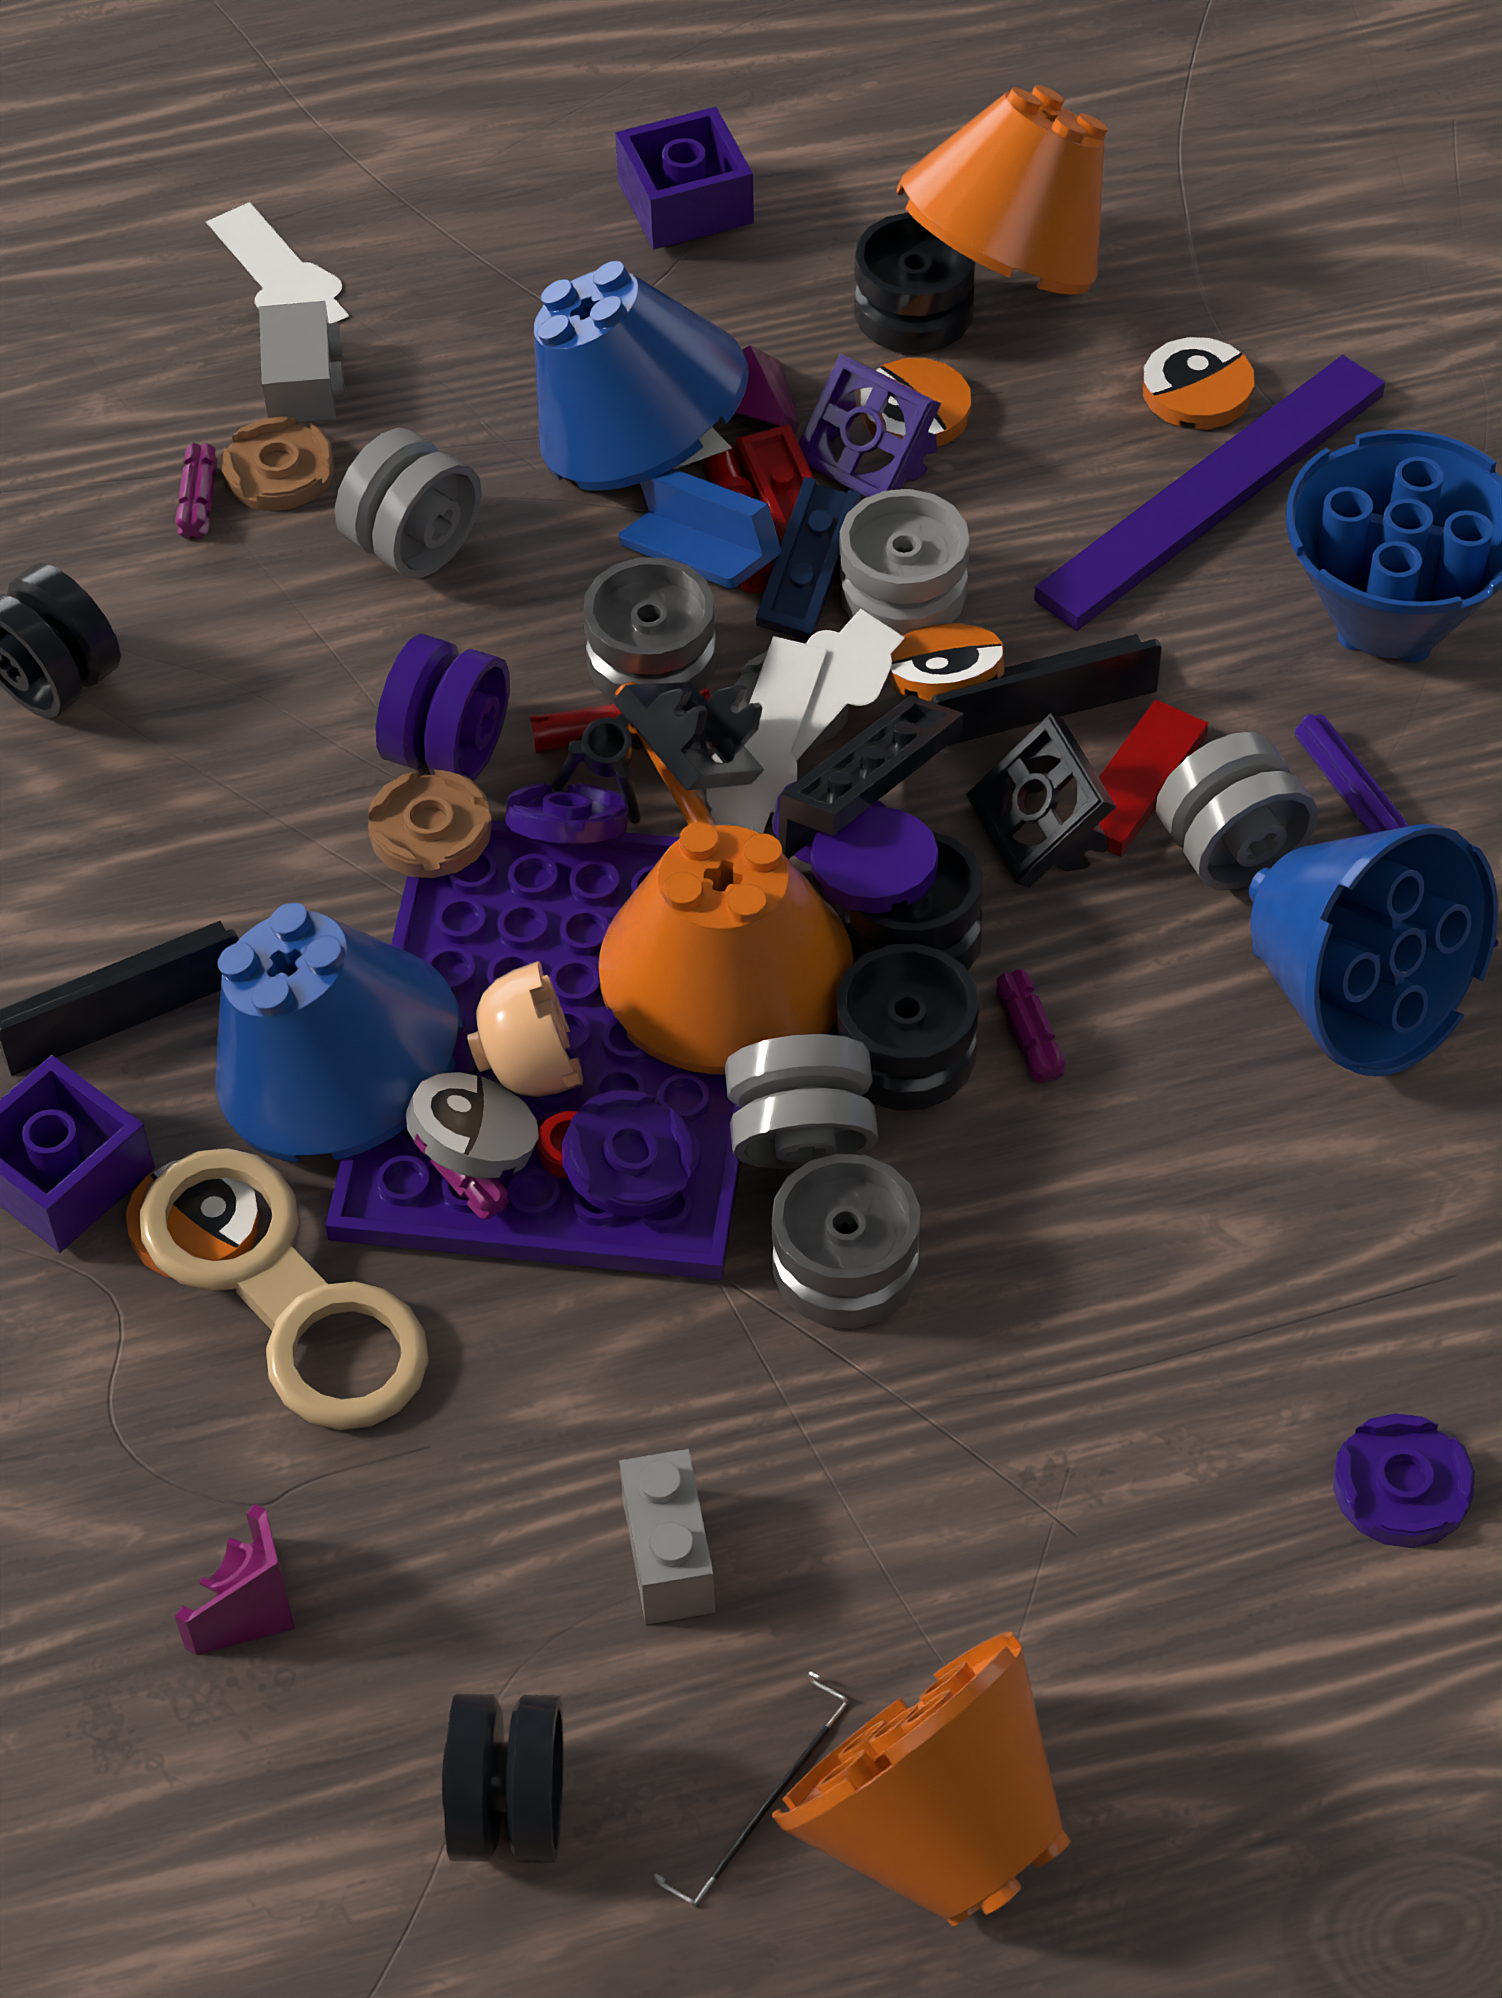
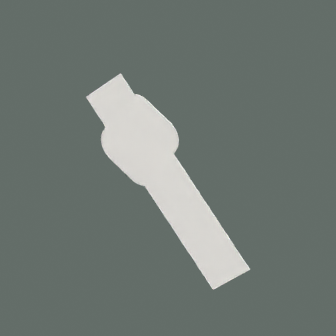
[206,202,349,323]
[791,609,905,761]
[706,636,827,834]

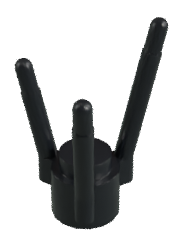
[552,714,643,824]

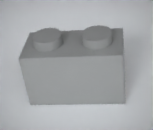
[259,301,345,422]
[619,1449,715,1625]

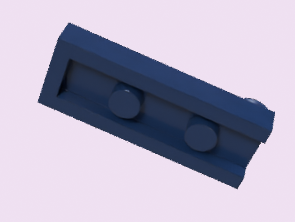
[756,476,861,641]

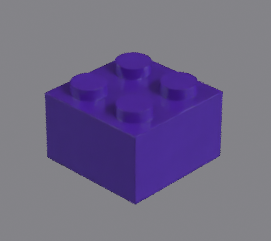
[615,107,754,250]
[0,1055,155,1253]

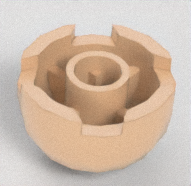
[467,961,583,1097]

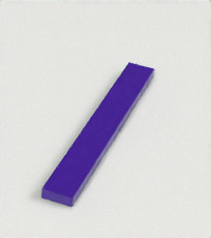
[1034,354,1385,631]

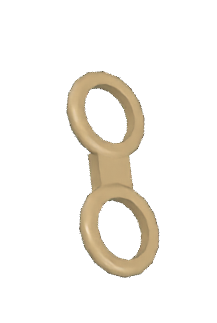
[139,1148,429,1430]

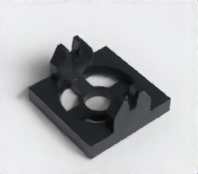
[613,682,765,790]
[966,713,1116,888]

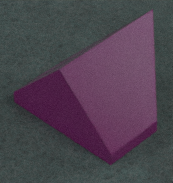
[734,345,800,433]
[174,1504,295,1655]

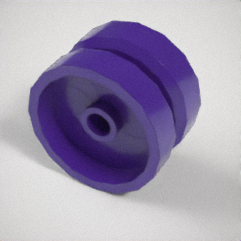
[376,633,510,781]

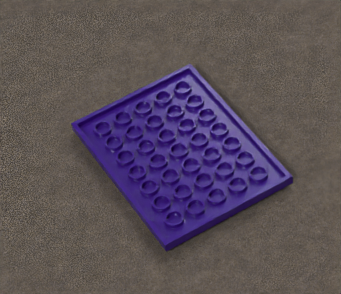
[325,820,741,1280]

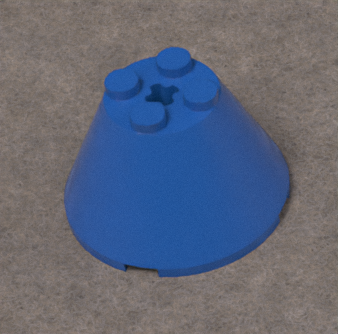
[534,261,749,491]
[1286,429,1502,663]
[1249,824,1498,1076]
[215,903,462,1163]

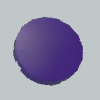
[505,783,628,844]
[811,806,938,914]
[562,1090,695,1217]
[1333,1413,1475,1548]

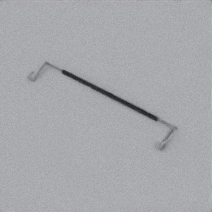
[654,1671,848,1907]

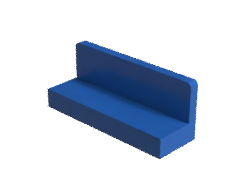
[618,468,782,589]

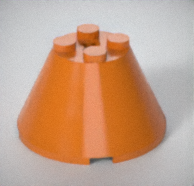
[896,85,1109,295]
[599,822,854,1075]
[772,1631,1071,1926]

